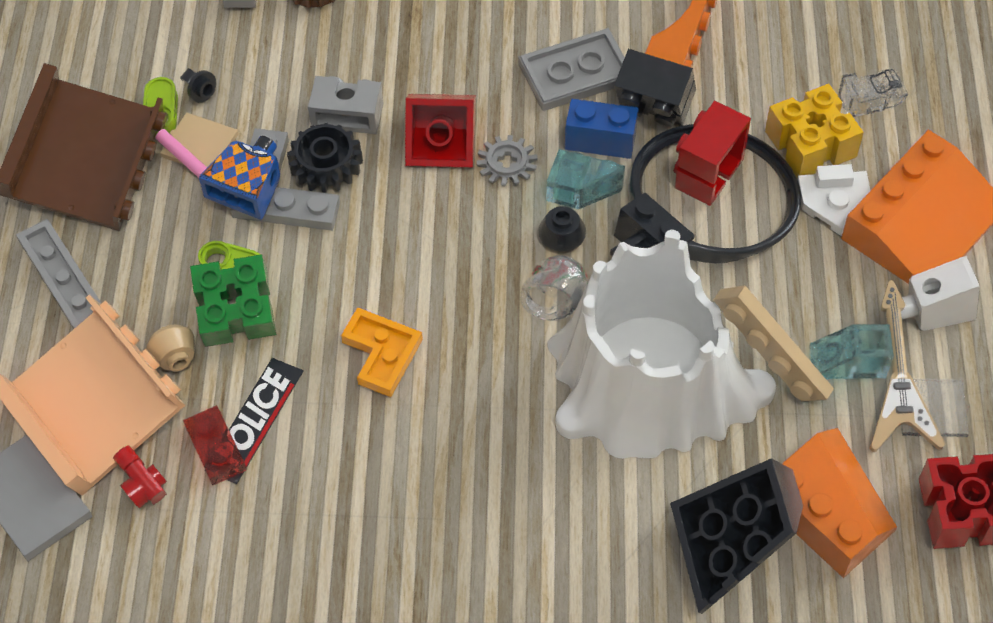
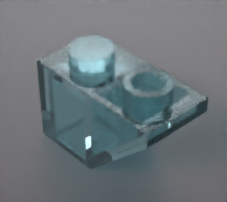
[546,149,625,209]
[809,324,894,379]

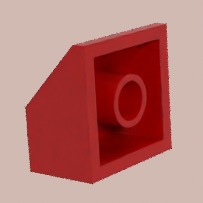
[405,94,476,167]

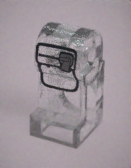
[838,69,908,118]

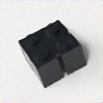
[614,48,696,127]

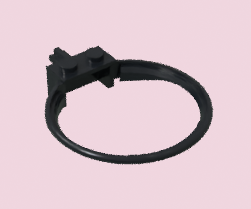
[610,124,801,264]

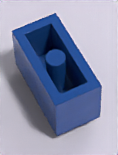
[565,99,638,159]

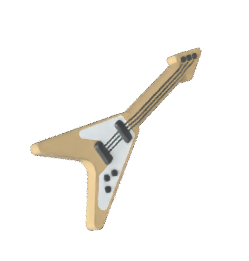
[870,280,945,452]

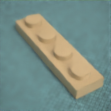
[713,285,834,401]

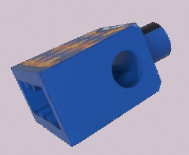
[199,136,280,220]

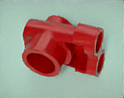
[113,445,167,509]

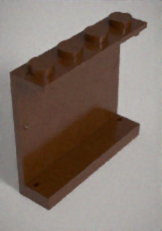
[0,63,167,231]

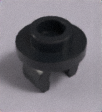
[180,68,216,103]

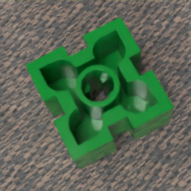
[190,254,277,347]

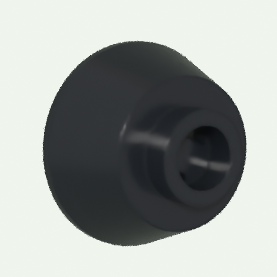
[539,206,586,252]

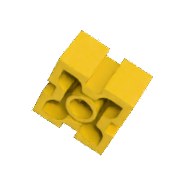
[765,83,864,178]

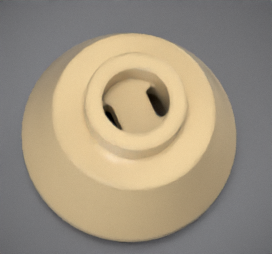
[146,324,194,372]

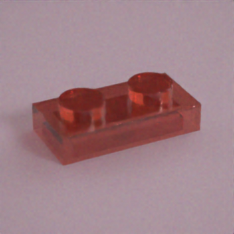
[183,405,247,486]

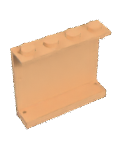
[0,294,185,496]

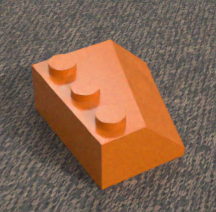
[782,428,897,578]

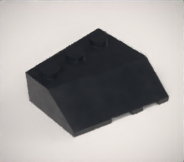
[670,458,803,614]

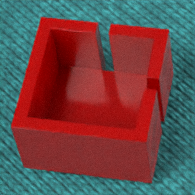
[673,100,751,206]

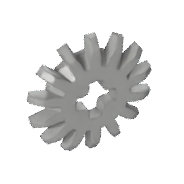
[477,135,538,186]

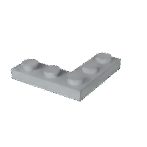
[231,128,340,231]

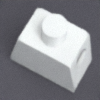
[901,256,980,331]

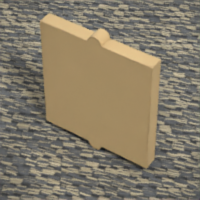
[160,112,239,167]

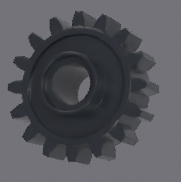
[287,123,363,193]

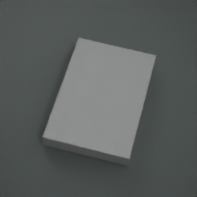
[518,28,625,111]
[0,435,93,562]

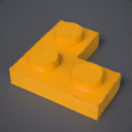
[341,307,423,397]

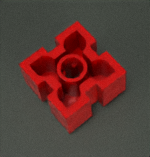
[919,454,993,549]

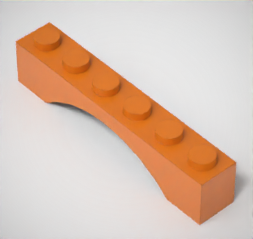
[645,0,718,68]

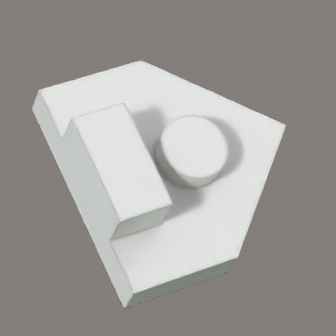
[797,164,871,236]

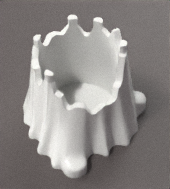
[547,230,776,459]

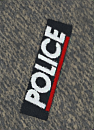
[204,358,304,484]

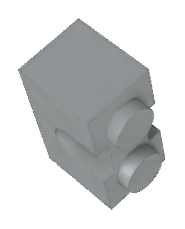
[308,76,383,134]

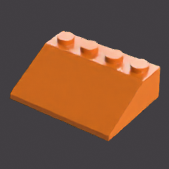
[841,129,993,284]

